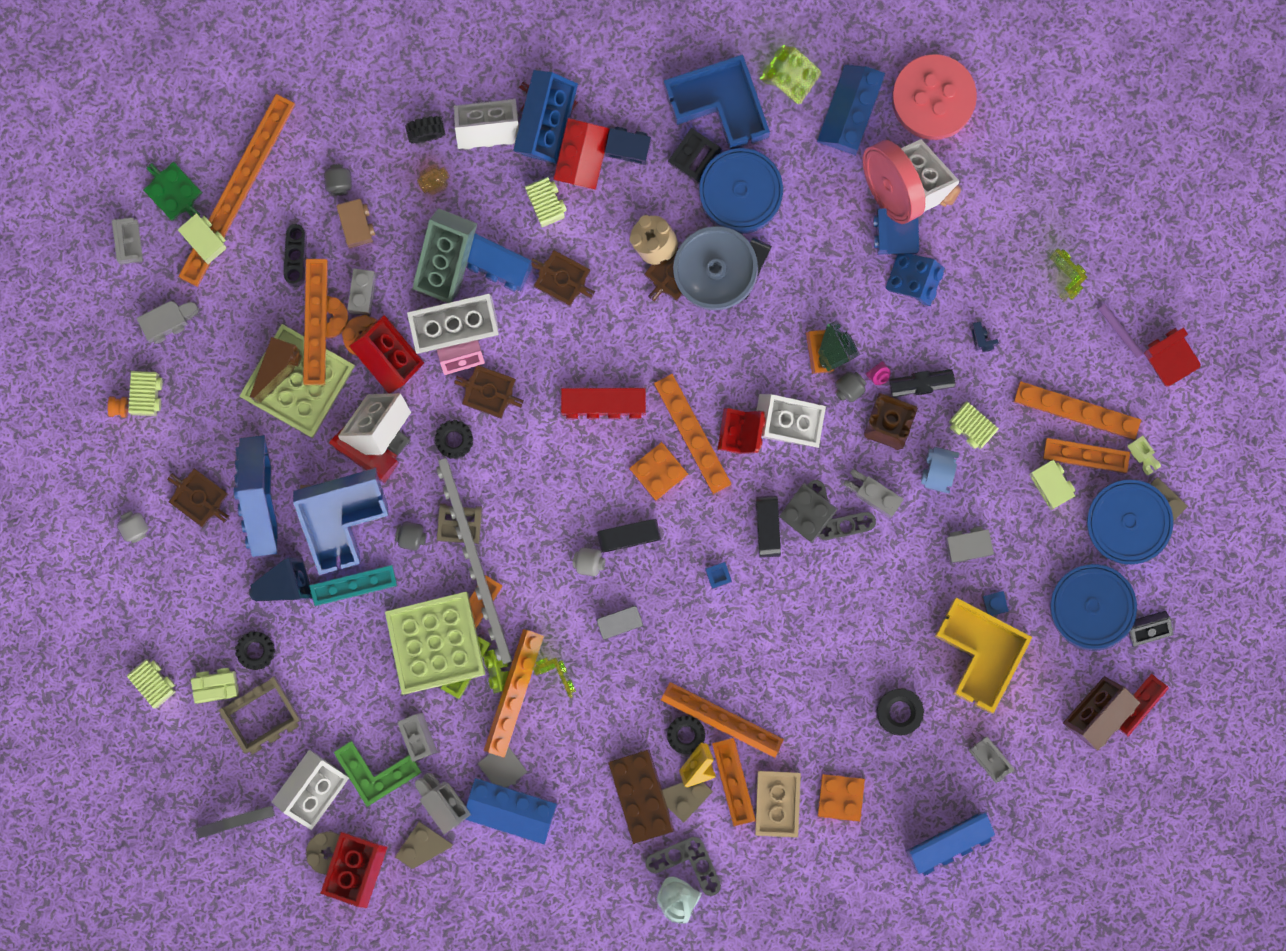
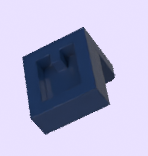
[970,321,999,353]

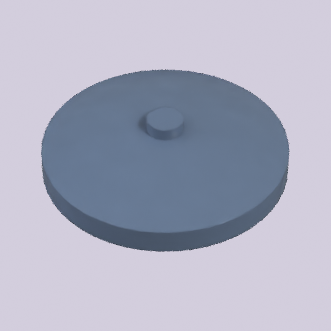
[673,226,758,310]

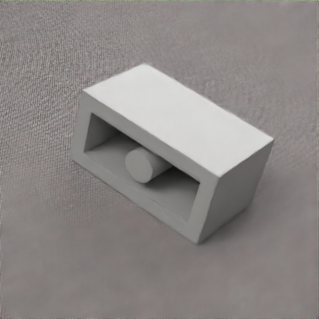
[347,269,377,316]
[945,527,994,564]

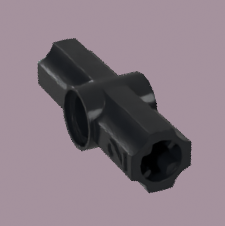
[890,369,955,397]

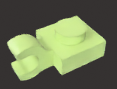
[1127,435,1161,475]

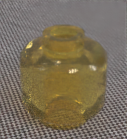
[417,164,450,195]

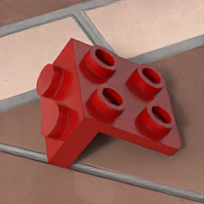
[1144,327,1201,387]
[717,408,766,454]

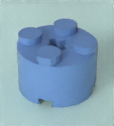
[921,446,959,494]

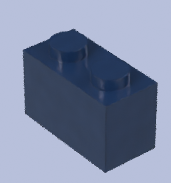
[605,127,651,165]

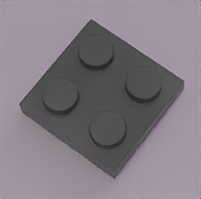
[779,483,838,543]

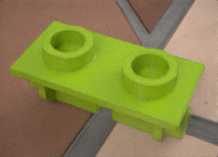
[484,649,509,694]

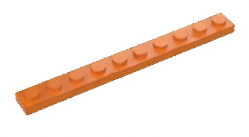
[178,94,295,287]

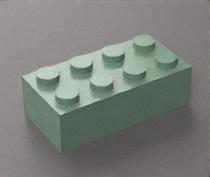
[412,208,477,303]

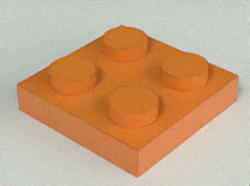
[629,442,688,501]
[817,774,865,822]

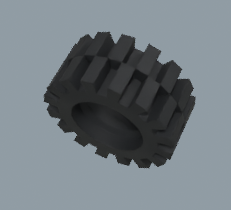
[405,116,445,144]
[435,420,473,459]
[235,631,275,670]
[667,716,705,754]

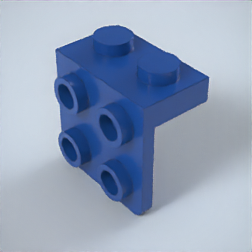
[873,208,919,255]
[886,253,945,306]

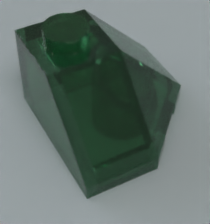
[818,320,860,371]

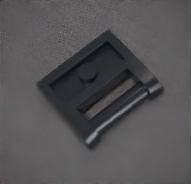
[668,128,722,184]

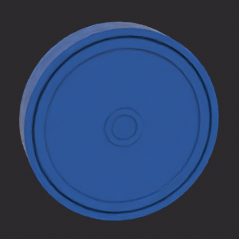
[699,148,783,234]
[1087,480,1174,565]
[1051,564,1137,651]

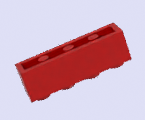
[561,388,646,420]

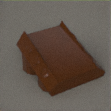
[864,393,918,450]

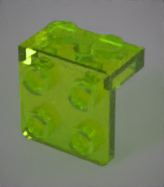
[760,45,821,104]
[1050,248,1088,302]
[533,657,576,699]

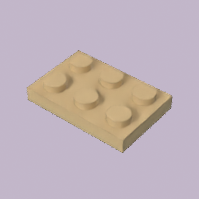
[755,771,801,837]

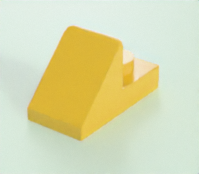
[679,743,716,787]

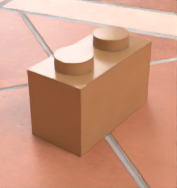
[336,199,376,249]

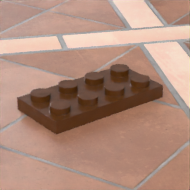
[608,749,675,844]

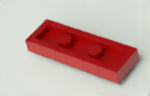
[1119,674,1169,737]

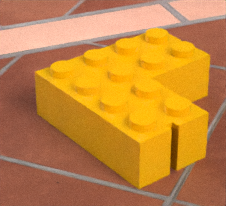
[934,598,1032,714]

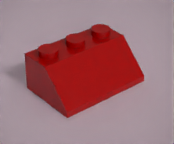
[553,118,610,190]
[349,315,424,394]
[329,426,399,483]
[320,832,388,908]

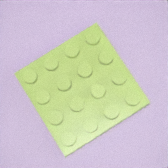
[239,324,355,438]
[385,592,485,695]

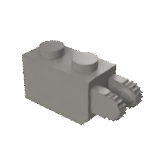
[136,301,199,344]
[843,469,904,519]
[415,773,471,834]

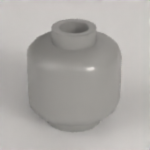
[117,511,149,544]
[573,547,605,577]

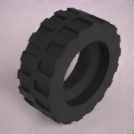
[876,688,924,736]

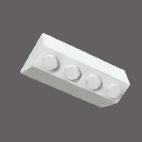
[407,294,499,354]

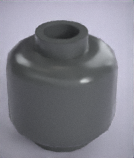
[324,164,352,196]
[835,372,866,403]
[395,521,427,551]

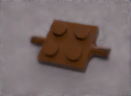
[644,247,682,302]
[531,250,595,307]
[454,365,524,419]
[167,468,229,528]

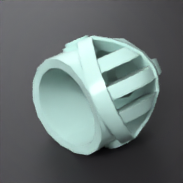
[657,877,702,924]

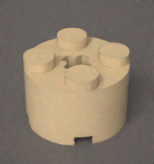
[629,215,678,265]

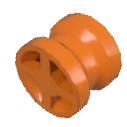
[108,396,128,418]

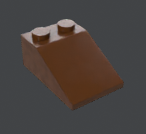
[250,337,302,404]

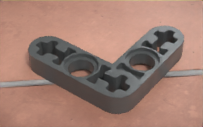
[808,480,876,541]
[196,806,275,839]
[645,837,721,896]

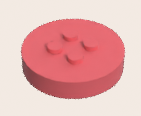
[892,54,977,140]
[863,140,925,224]

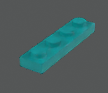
[310,565,398,607]

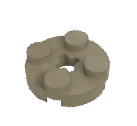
[306,831,340,875]

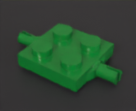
[143,162,203,221]

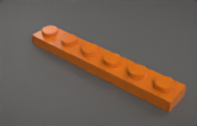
[303,259,328,385]
[654,374,732,495]
[1014,381,1141,440]
[483,629,544,758]
[661,682,784,758]

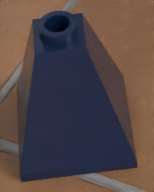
[249,558,313,601]

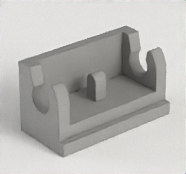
[112,218,143,265]
[397,713,438,762]
[968,737,1015,783]

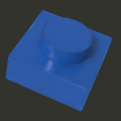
[705,562,732,589]
[982,591,1009,616]

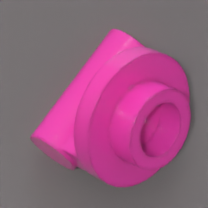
[865,361,891,385]

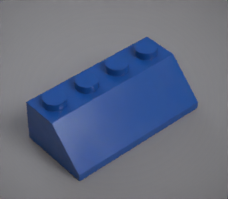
[817,65,886,156]
[513,70,578,164]
[466,233,532,292]
[465,778,557,845]
[906,812,995,876]

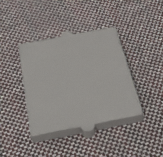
[477,746,528,788]

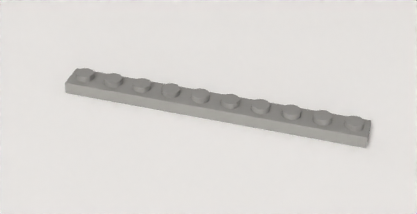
[436,458,512,664]

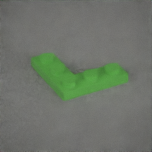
[333,741,422,807]

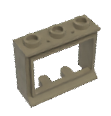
[218,676,301,755]

